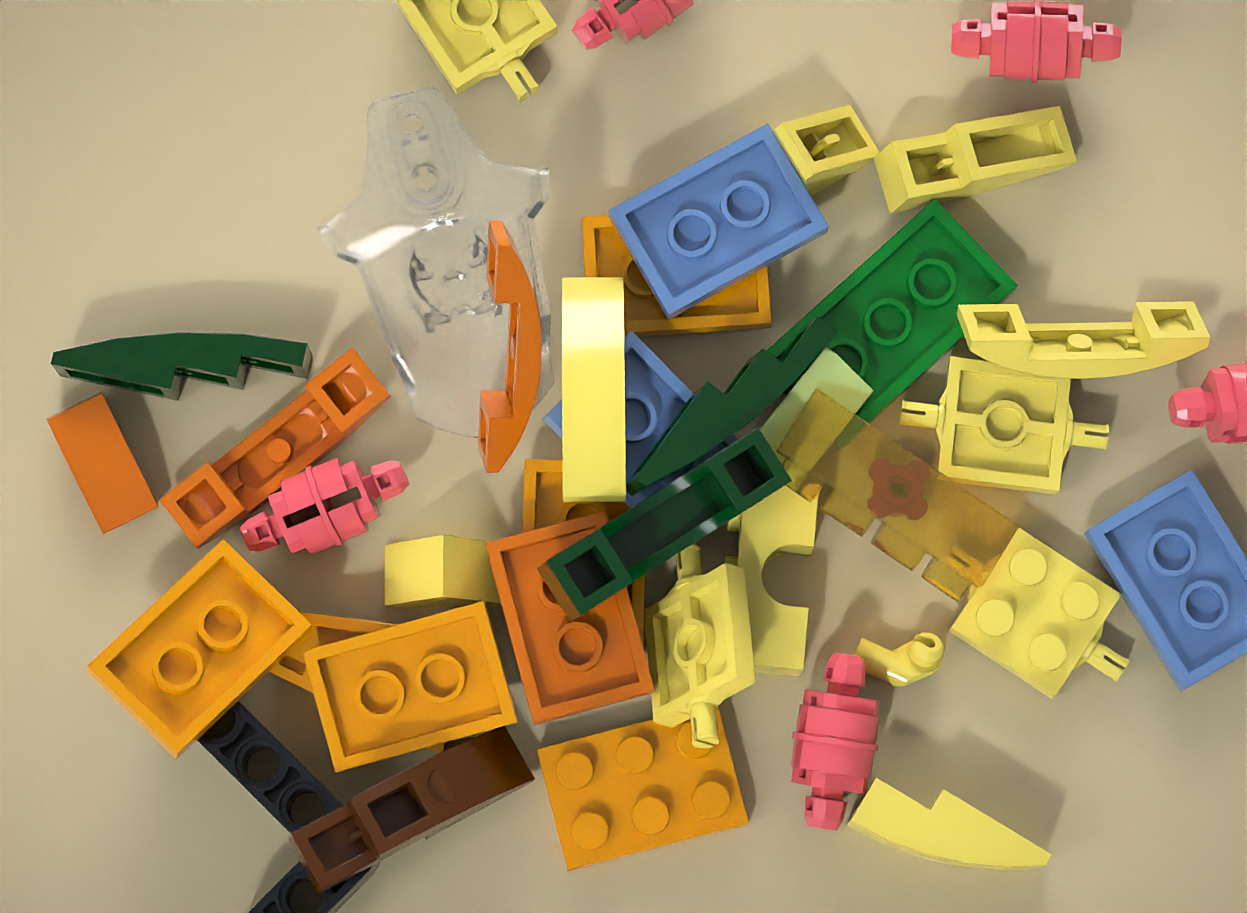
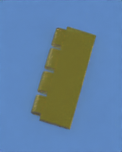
[776,389,1019,602]

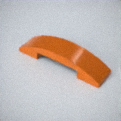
[478,220,542,473]
[159,347,391,549]

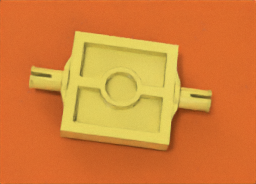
[394,0,558,102]
[899,357,1109,495]
[940,527,1130,699]
[644,544,756,748]

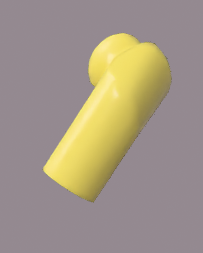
[854,632,944,687]

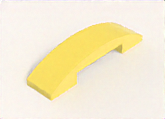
[562,277,626,502]
[957,301,1210,379]

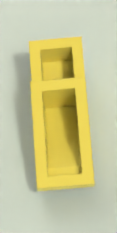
[873,106,1077,214]
[847,777,1052,871]

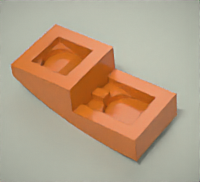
[47,392,159,534]

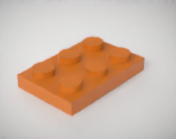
[485,511,655,726]

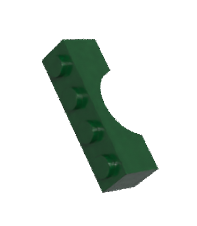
[537,428,792,622]

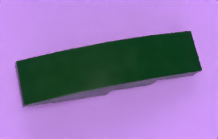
[626,316,837,496]
[51,332,313,401]

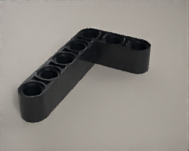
[197,701,380,913]

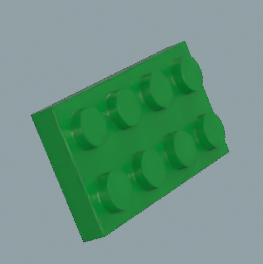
[766,198,1018,451]

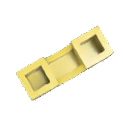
[724,483,819,677]

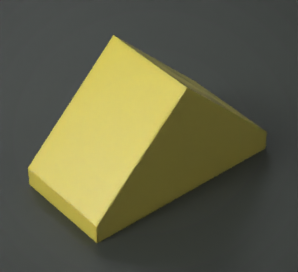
[774,105,879,196]
[385,535,502,607]

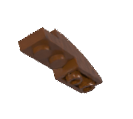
[288,726,535,894]

